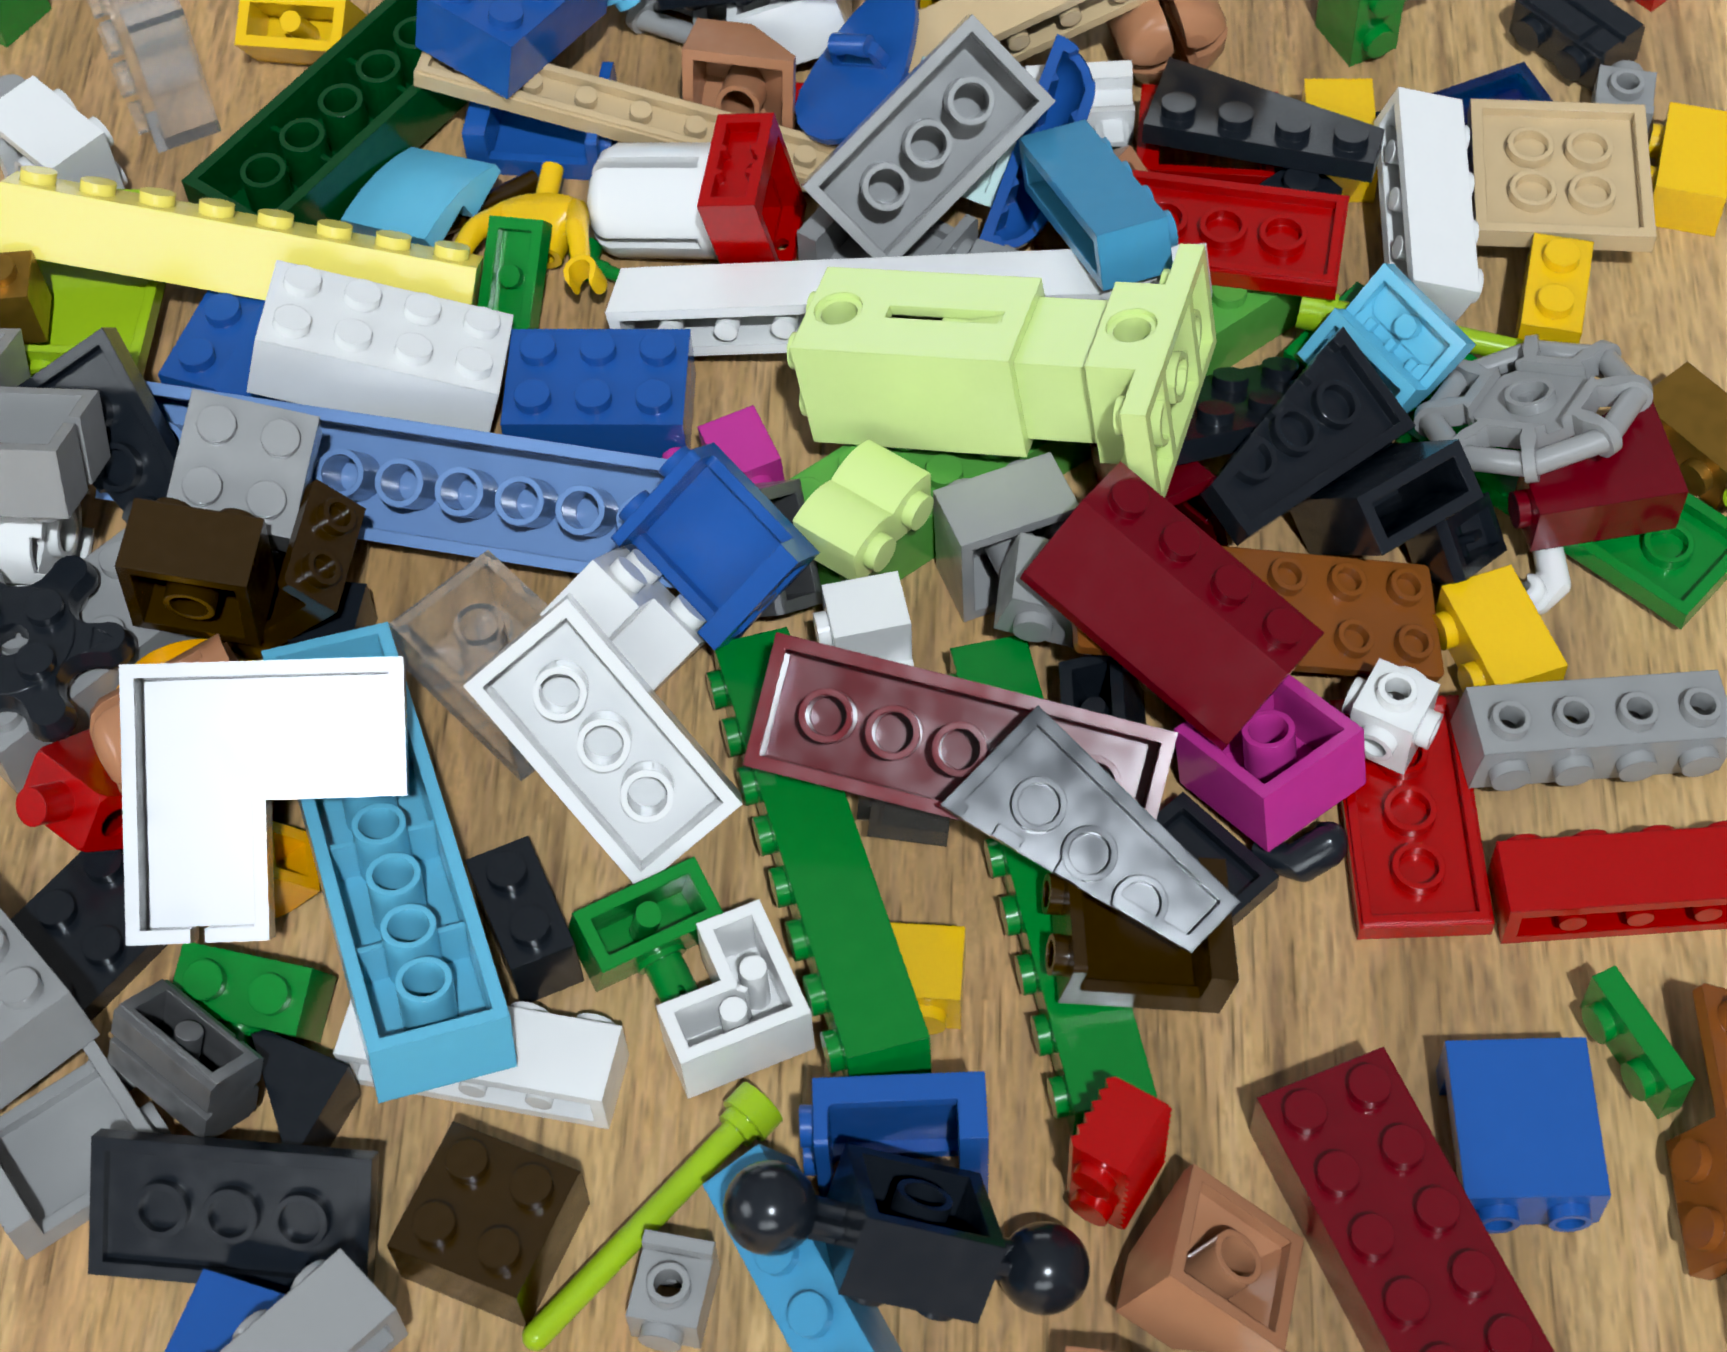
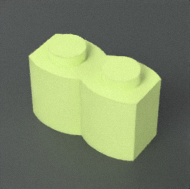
[792,439,934,580]

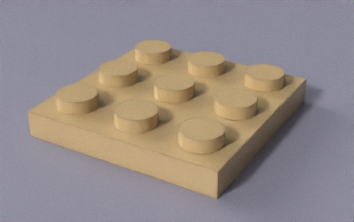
[1467,99,1657,252]

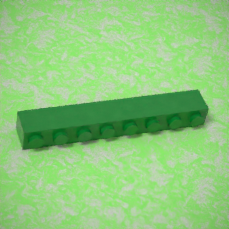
[706,627,932,1077]
[946,636,1157,1136]

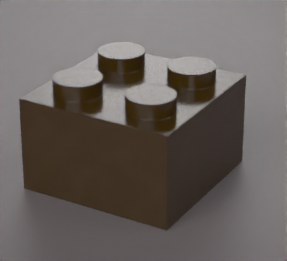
[115,497,277,646]
[387,1121,590,1327]

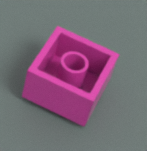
[1174,675,1366,852]

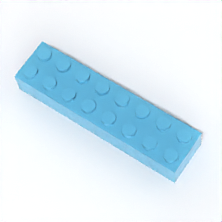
[261,622,517,1103]

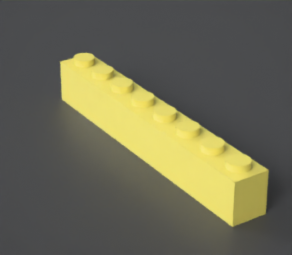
[0,165,484,306]

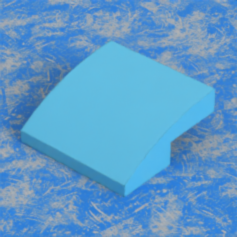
[341,147,501,247]
[1297,263,1476,414]

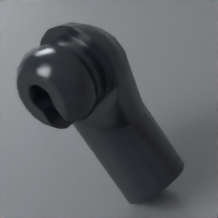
[1251,821,1348,882]

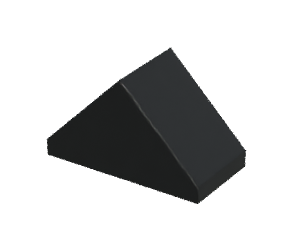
[1405,492,1507,584]
[251,1030,361,1147]

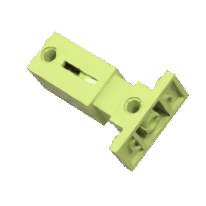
[787,243,1217,498]

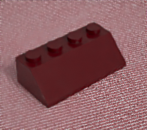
[1020,461,1324,751]

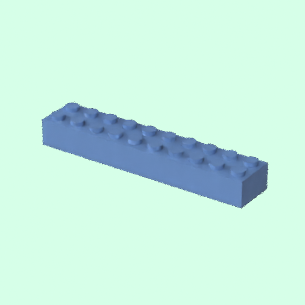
[95,381,676,589]

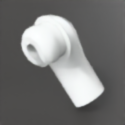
[1521,546,1571,615]

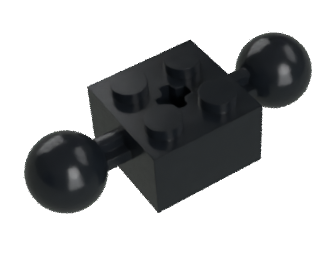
[723,1143,1090,1324]

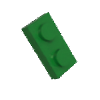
[478,215,552,337]
[1580,965,1695,1120]

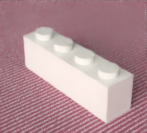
[1374,87,1484,323]
[333,1000,629,1129]

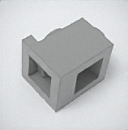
[1591,60,1657,132]
[626,1229,720,1352]

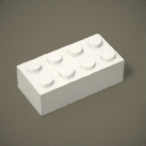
[246,260,514,432]
[463,593,742,884]

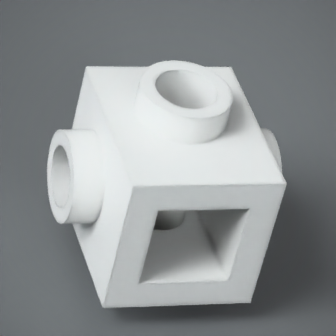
[1342,658,1443,775]

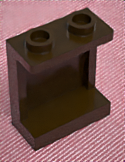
[222,480,366,661]
[1041,857,1239,1013]

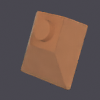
[682,18,796,129]
[1116,1163,1304,1352]

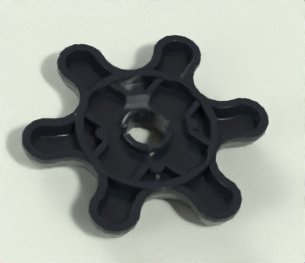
[0,555,136,742]

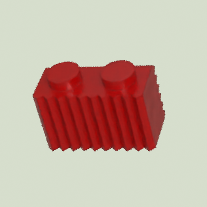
[1066,1076,1172,1230]

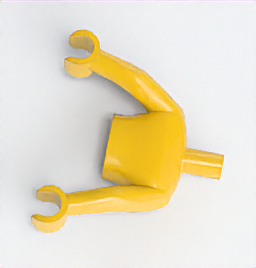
[454,162,607,295]

